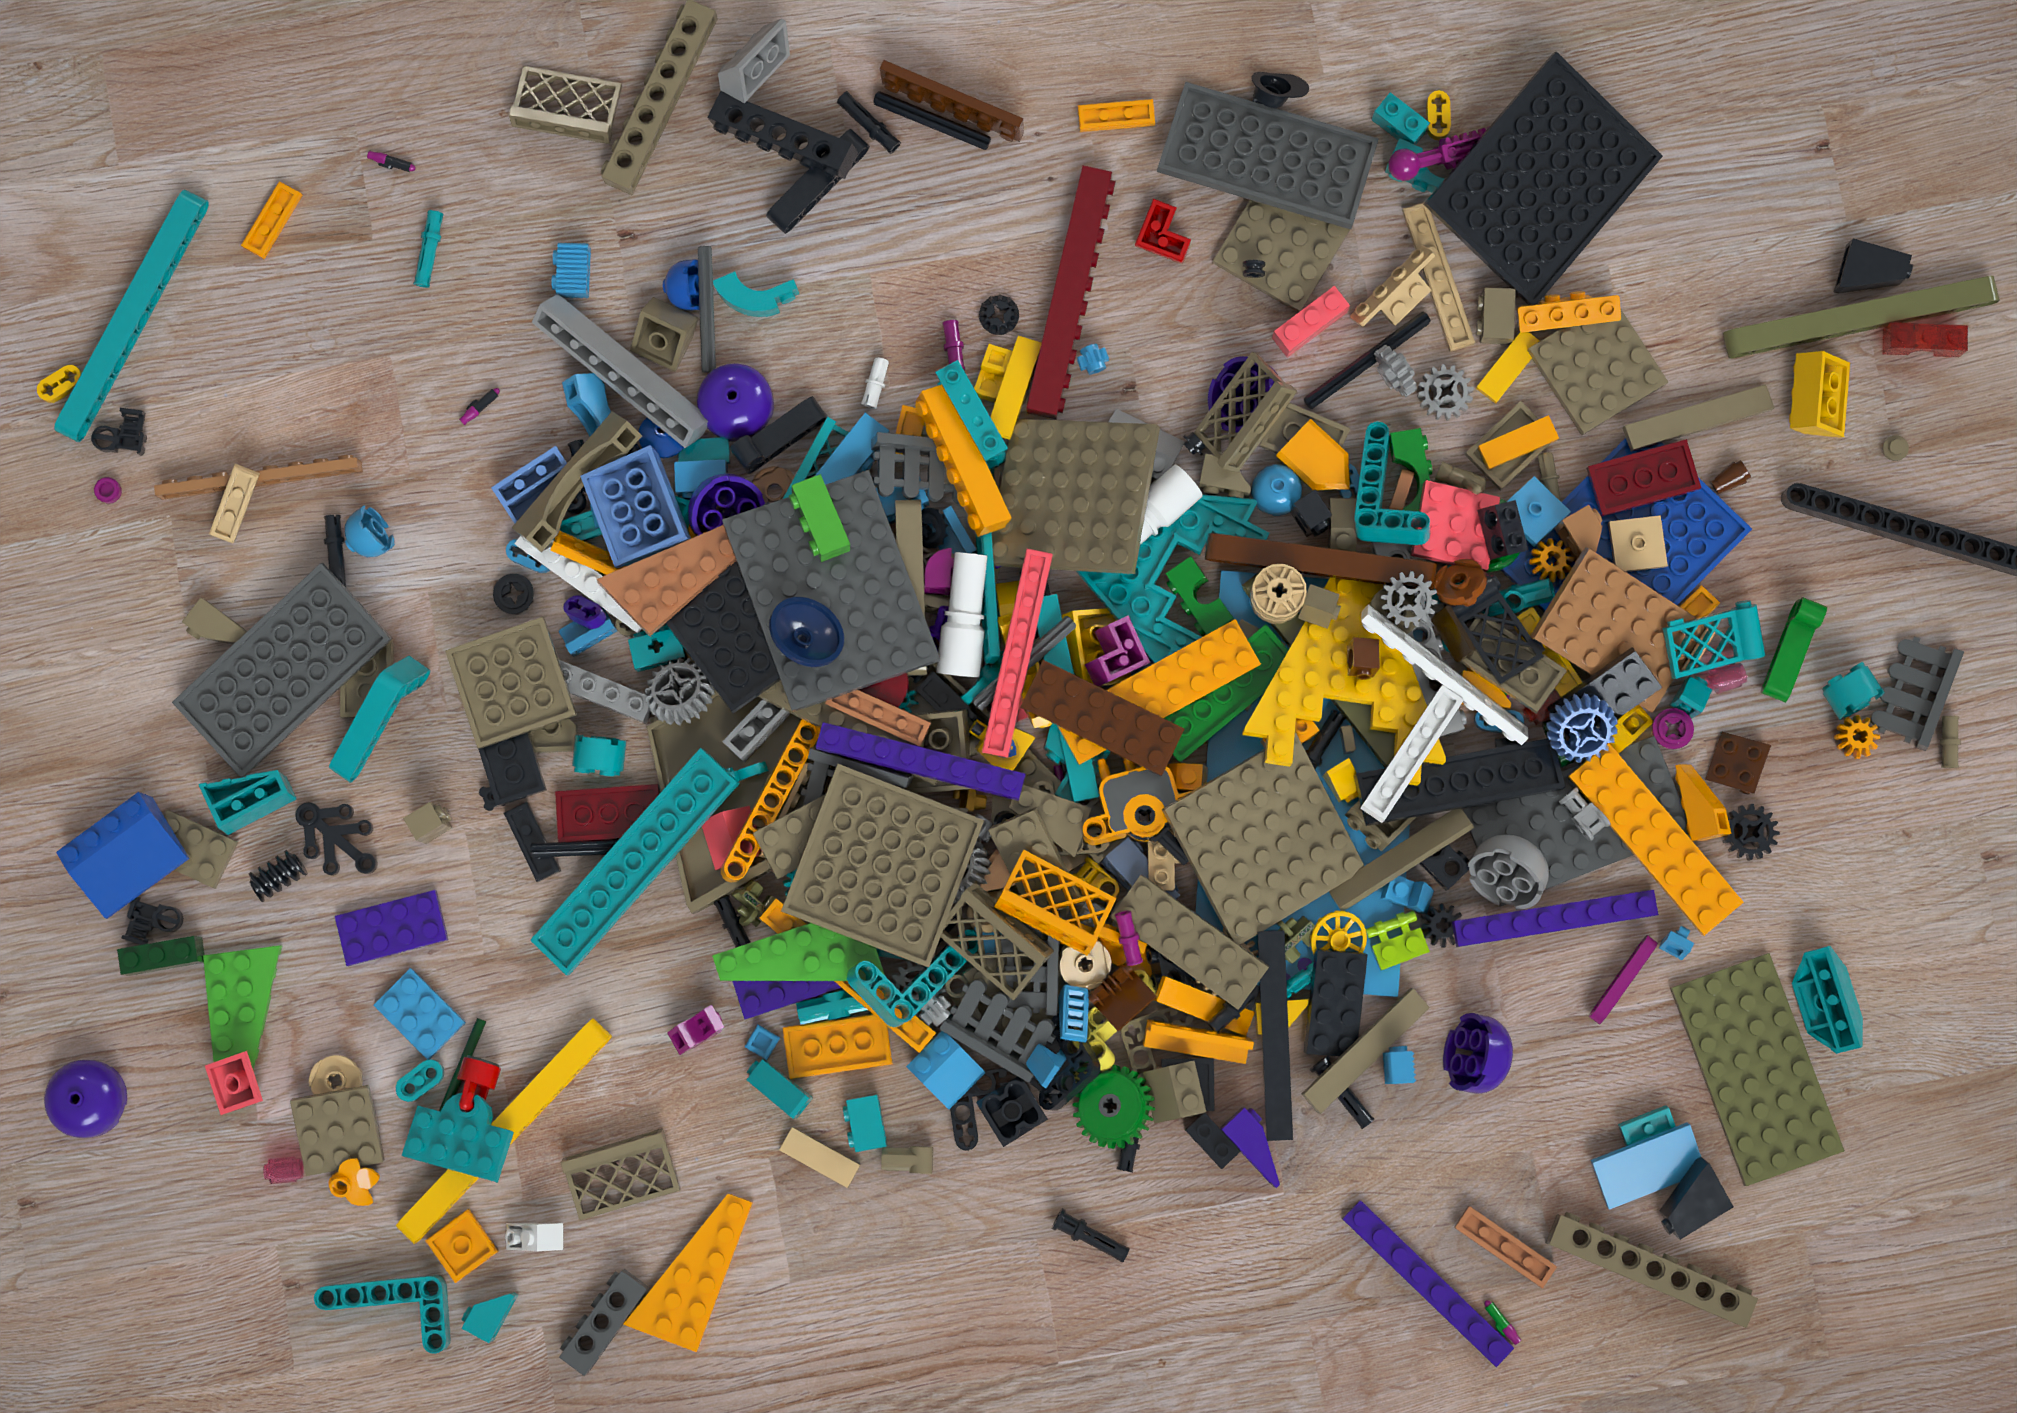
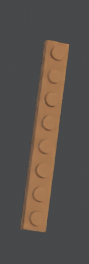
[154,455,363,500]

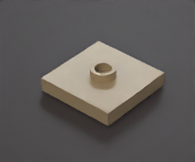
[1608,515,1668,572]

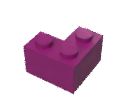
[1084,616,1150,686]

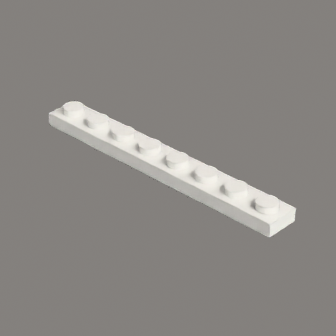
[1361,604,1529,745]

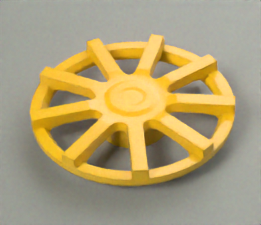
[1310,910,1367,955]

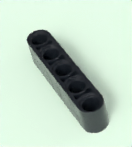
[766,129,870,234]

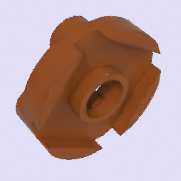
[1434,559,1487,606]

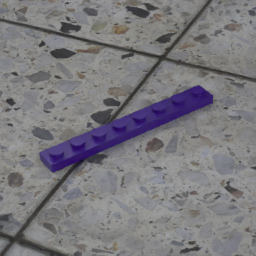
[816,722,1026,801]
[1452,890,1659,947]
[1342,1200,1514,1368]

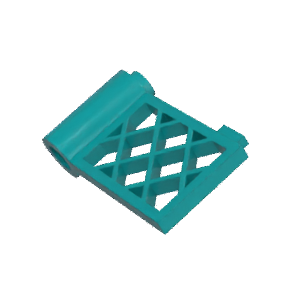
[1663,600,1766,679]

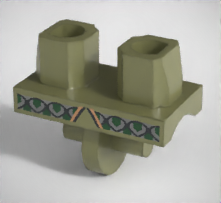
[732,881,776,927]
[1276,916,1318,964]

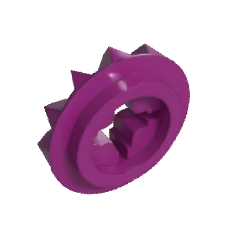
[1652,708,1694,749]

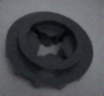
[979,294,1019,335]
[921,507,949,549]
[493,574,534,614]

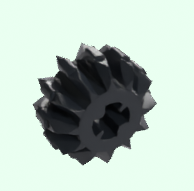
[1420,903,1462,948]

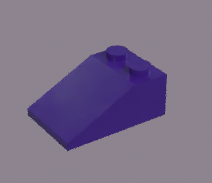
[1220,1107,1280,1188]

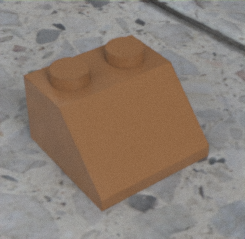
[1554,505,1603,563]

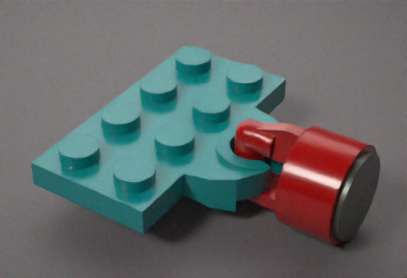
[401,1055,514,1183]

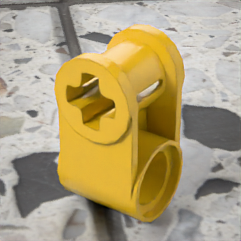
[1072,856,1120,902]

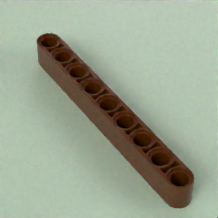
[1205,533,1437,591]

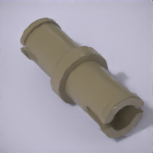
[1940,716,1961,768]

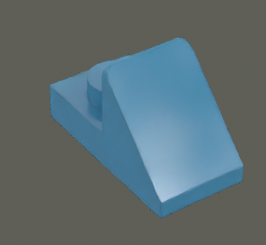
[1381,876,1434,914]
[1026,1044,1067,1088]

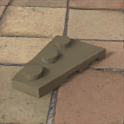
[1009,785,1092,858]

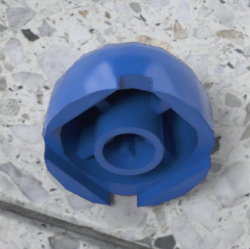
[663,259,700,310]

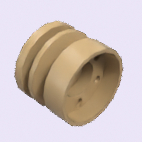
[1250,564,1307,624]

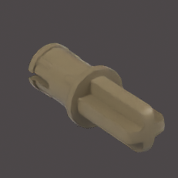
[1538,452,1562,501]

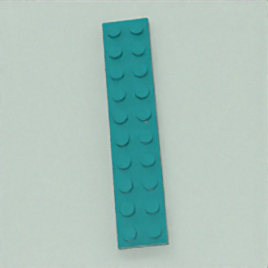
[530,748,740,975]

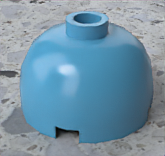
[1251,464,1302,516]
[345,506,395,558]

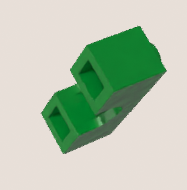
[1165,556,1234,637]

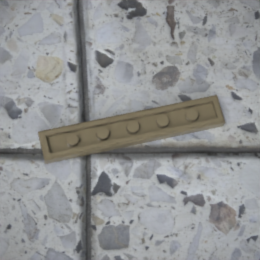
[1623,384,1775,451]
[1329,808,1474,911]
[1301,988,1430,1114]

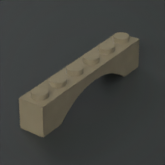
[512,411,642,553]

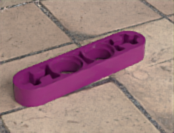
[1589,935,1658,1025]

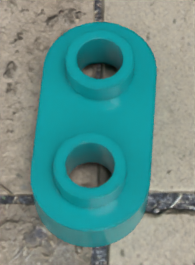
[396,1060,445,1102]

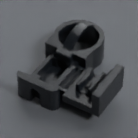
[91,408,147,456]
[121,897,184,945]

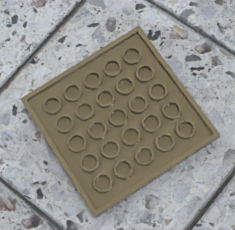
[992,419,1160,574]
[1162,733,1364,945]
[781,764,984,968]

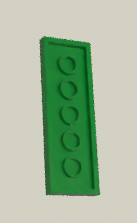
[1164,624,1288,763]

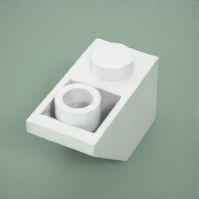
[505,1223,563,1251]

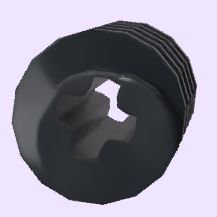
[248,850,308,902]

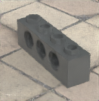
[559,1269,650,1376]

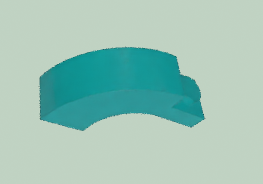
[713,271,799,317]

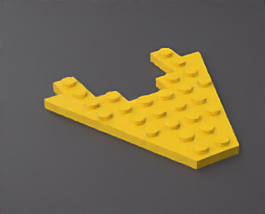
[1242,578,1446,786]

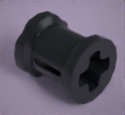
[567,491,587,514]

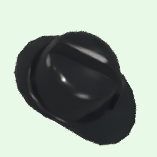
[1251,72,1309,108]

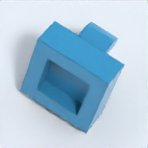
[1659,926,1694,960]

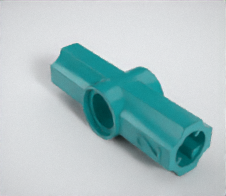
[1481,578,1555,617]
[796,990,868,1025]

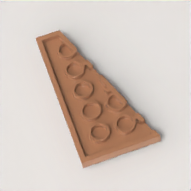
[596,525,736,636]

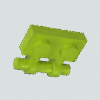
[1366,911,1430,971]

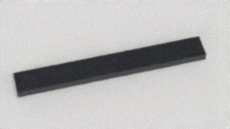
[1257,930,1293,1141]

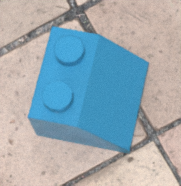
[906,1031,986,1109]

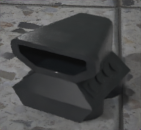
[976,1076,1048,1147]

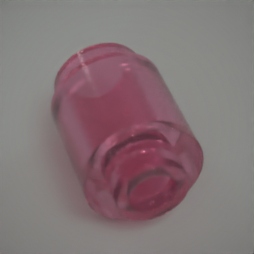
[1706,663,1747,694]
[263,1156,304,1185]

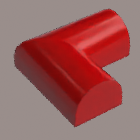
[1135,198,1191,264]

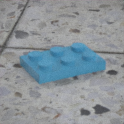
[373,968,466,1060]

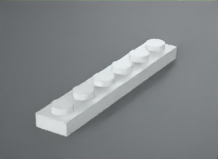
[515,536,642,633]
[1360,685,1464,823]

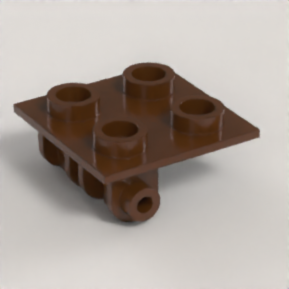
[1705,731,1771,795]
[1088,962,1157,1031]

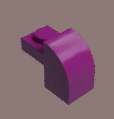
[925,548,954,595]
[667,1005,724,1055]

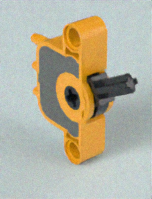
[1082,758,1192,865]

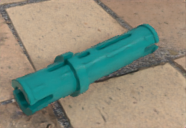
[413,210,444,288]

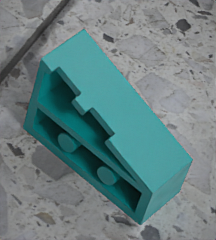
[198,770,297,835]

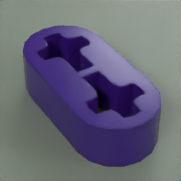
[563,595,606,629]

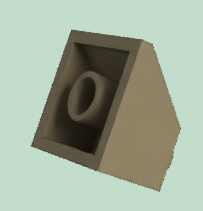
[630,297,699,372]
[1142,1061,1206,1124]

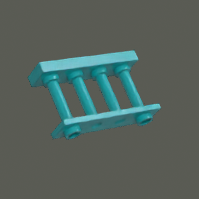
[935,360,1008,470]

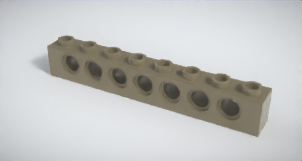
[601,0,718,196]
[1546,1212,1758,1328]

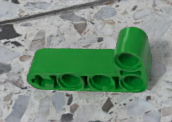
[1761,597,1827,703]

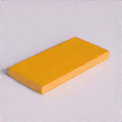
[782,1014,893,1079]

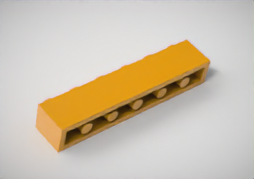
[915,385,1012,537]

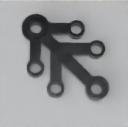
[295,802,378,876]

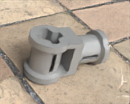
[1559,787,1611,841]

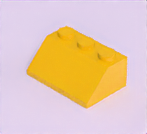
[1789,351,1850,438]

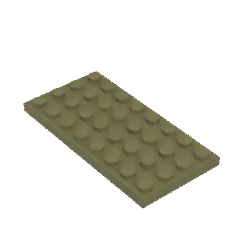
[1670,953,1845,1186]

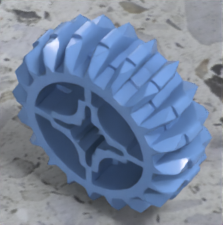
[1547,693,1618,763]

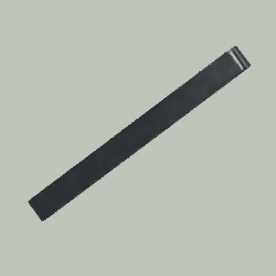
[1781,483,2017,576]

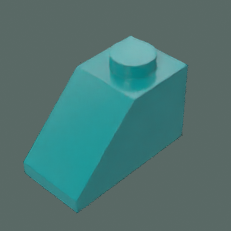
[1670,676,1712,719]
[461,1292,519,1343]

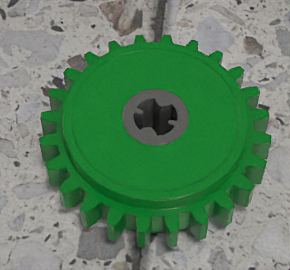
[1073,1065,1155,1149]

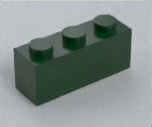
[117,936,205,976]

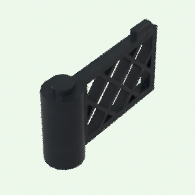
[1442,572,1545,685]

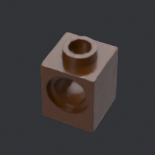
[1347,637,1380,680]

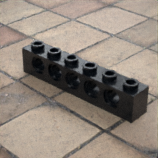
[707,91,858,179]

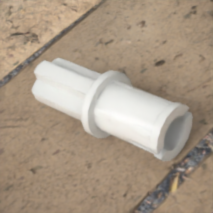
[861,357,889,409]

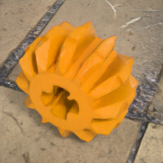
[1529,538,1574,583]
[1834,715,1880,759]

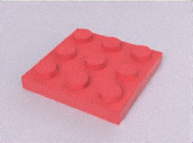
[1411,480,1500,572]

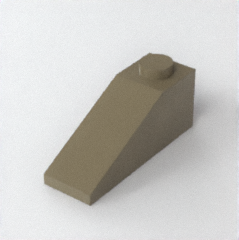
[182,598,247,644]

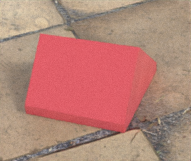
[702,806,761,870]
[205,1051,263,1115]

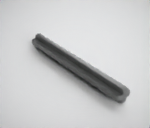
[698,246,716,372]
[972,616,1076,711]

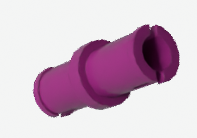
[942,320,965,371]
[1115,910,1143,966]

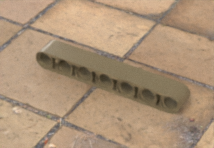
[895,500,927,675]

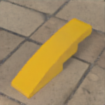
[991,336,1042,440]

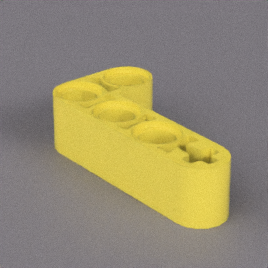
[1072,970,1156,1071]

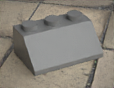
[718,19,790,103]
[1108,409,1185,483]

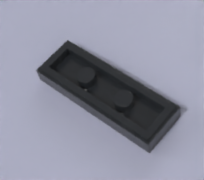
[504,802,561,882]

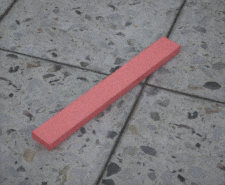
[982,549,1053,758]

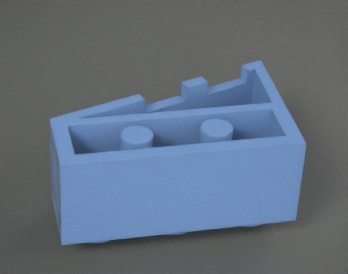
[491,446,567,524]

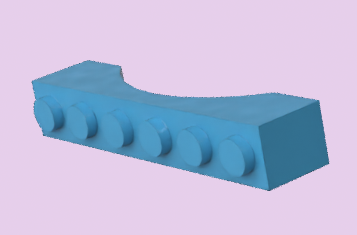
[562,373,620,528]

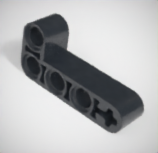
[730,396,828,474]

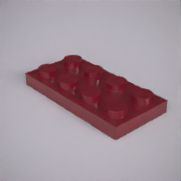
[1586,439,1701,517]
[555,784,660,842]

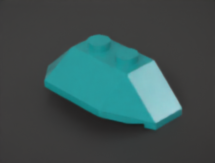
[1792,946,1863,1054]

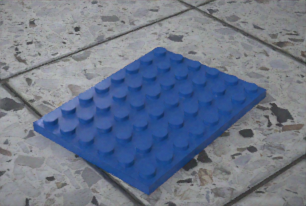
[1501,438,1752,613]

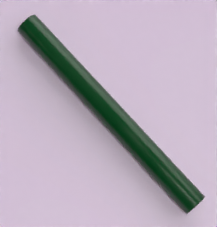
[439,1018,487,1112]

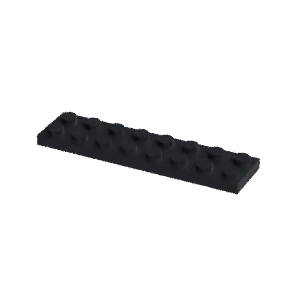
[1353,738,1565,826]

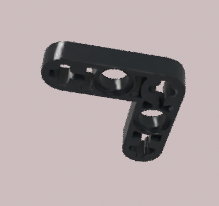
[1039,1013,1100,1111]
[950,1068,1015,1151]

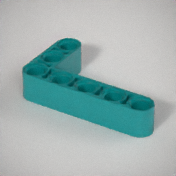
[1354,421,1430,545]
[329,656,431,783]
[847,930,979,1027]
[314,1275,451,1354]

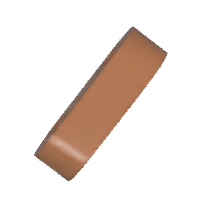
[1389,469,1414,510]

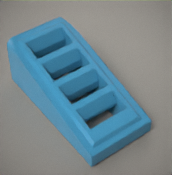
[1058,985,1089,1043]

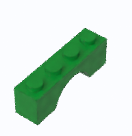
[1389,428,1433,529]

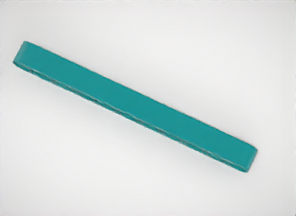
[54,189,209,442]

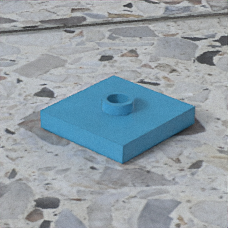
[1506,476,1571,547]

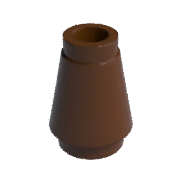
[1710,460,1751,494]

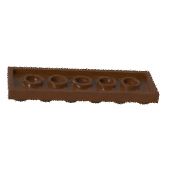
[880,60,1024,142]
[1020,660,1184,776]

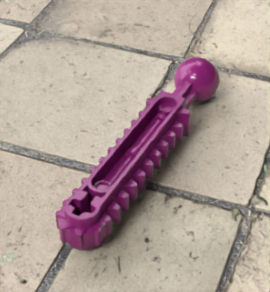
[1388,126,1490,181]

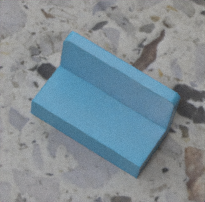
[927,506,977,554]
[559,607,618,657]

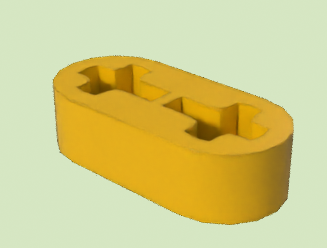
[1426,90,1451,141]
[37,365,82,403]

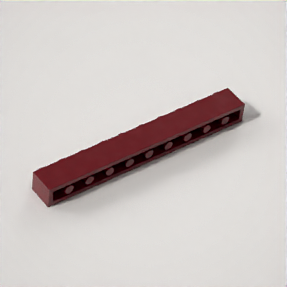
[1027,165,1116,420]

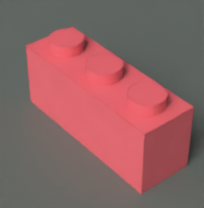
[1272,286,1350,358]

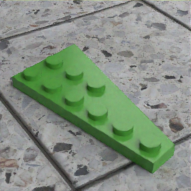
[712,923,885,981]
[203,945,282,1110]

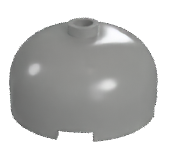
[1468,834,1549,910]

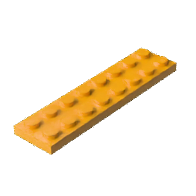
[1057,619,1261,765]
[1568,743,1744,936]

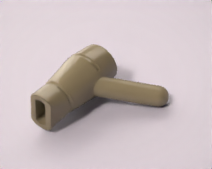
[1435,461,1486,494]

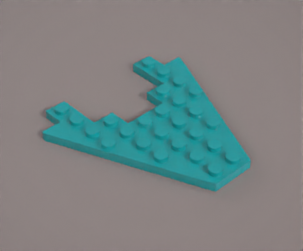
[1076,495,1270,664]

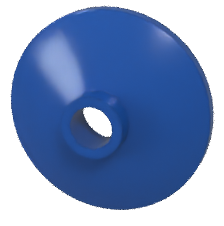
[638,417,684,458]

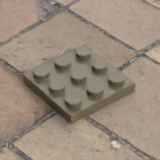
[290,1085,385,1176]

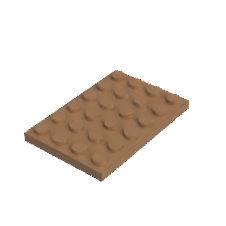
[1530,547,1706,713]

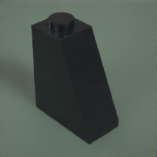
[1834,238,1913,294]
[1659,1157,1734,1240]

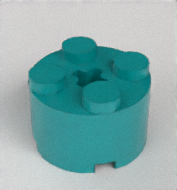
[1822,662,1885,720]
[572,735,627,776]

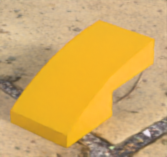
[974,344,1012,403]

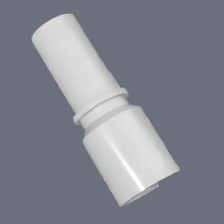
[1140,464,1203,545]
[936,552,988,677]

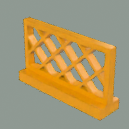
[994,850,1116,956]

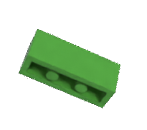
[789,474,850,562]

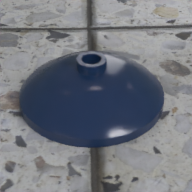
[769,597,844,667]

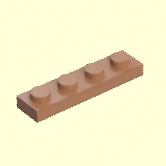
[825,690,931,747]
[1454,1206,1557,1288]

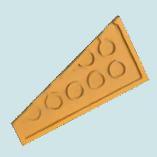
[623,1193,753,1352]

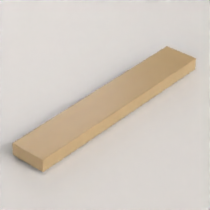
[1402,202,1475,352]

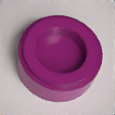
[94,477,122,504]

